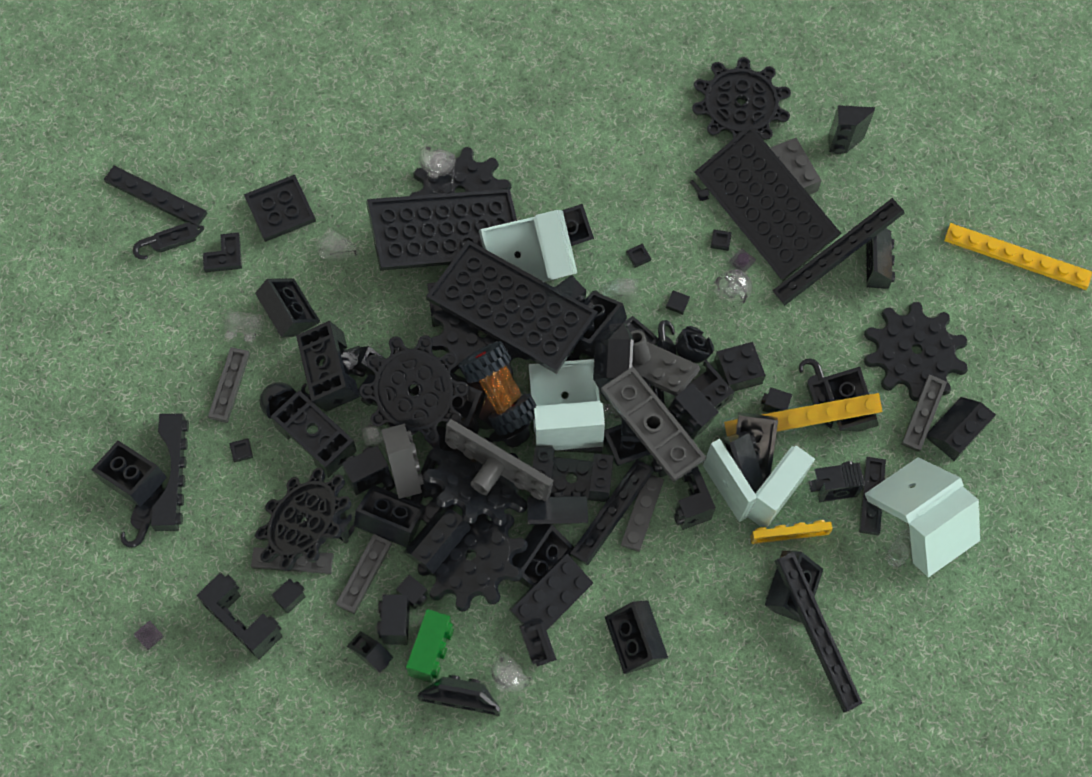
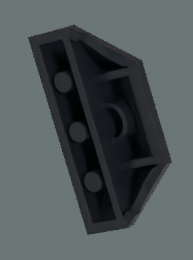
[593,323,634,401]
[418,675,500,716]

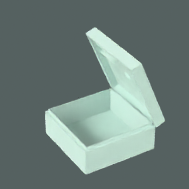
[479,210,577,282]
[529,359,605,450]
[703,439,815,528]
[865,457,980,577]

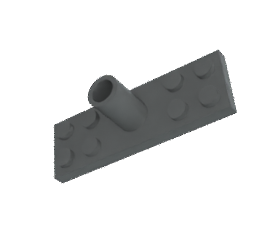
[593,330,700,396]
[601,367,706,482]
[445,419,554,502]

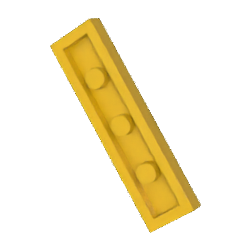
[750,520,833,544]

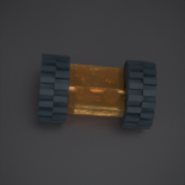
[458,341,537,436]

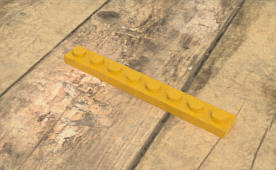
[944,223,1092,290]
[724,393,883,437]

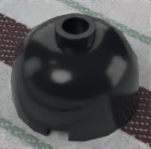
[675,326,714,364]
[259,382,297,419]

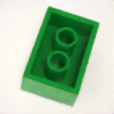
[406,609,454,683]

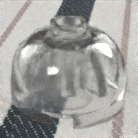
[419,146,457,179]
[714,269,752,307]
[491,653,533,693]

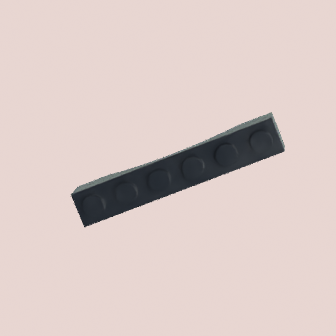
[151,413,189,531]

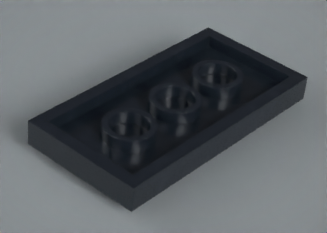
[509,554,593,630]

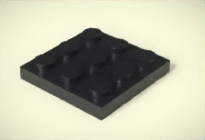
[244,174,316,242]

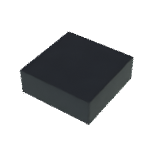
[710,229,732,251]
[626,243,651,268]
[666,290,690,315]
[229,438,253,463]

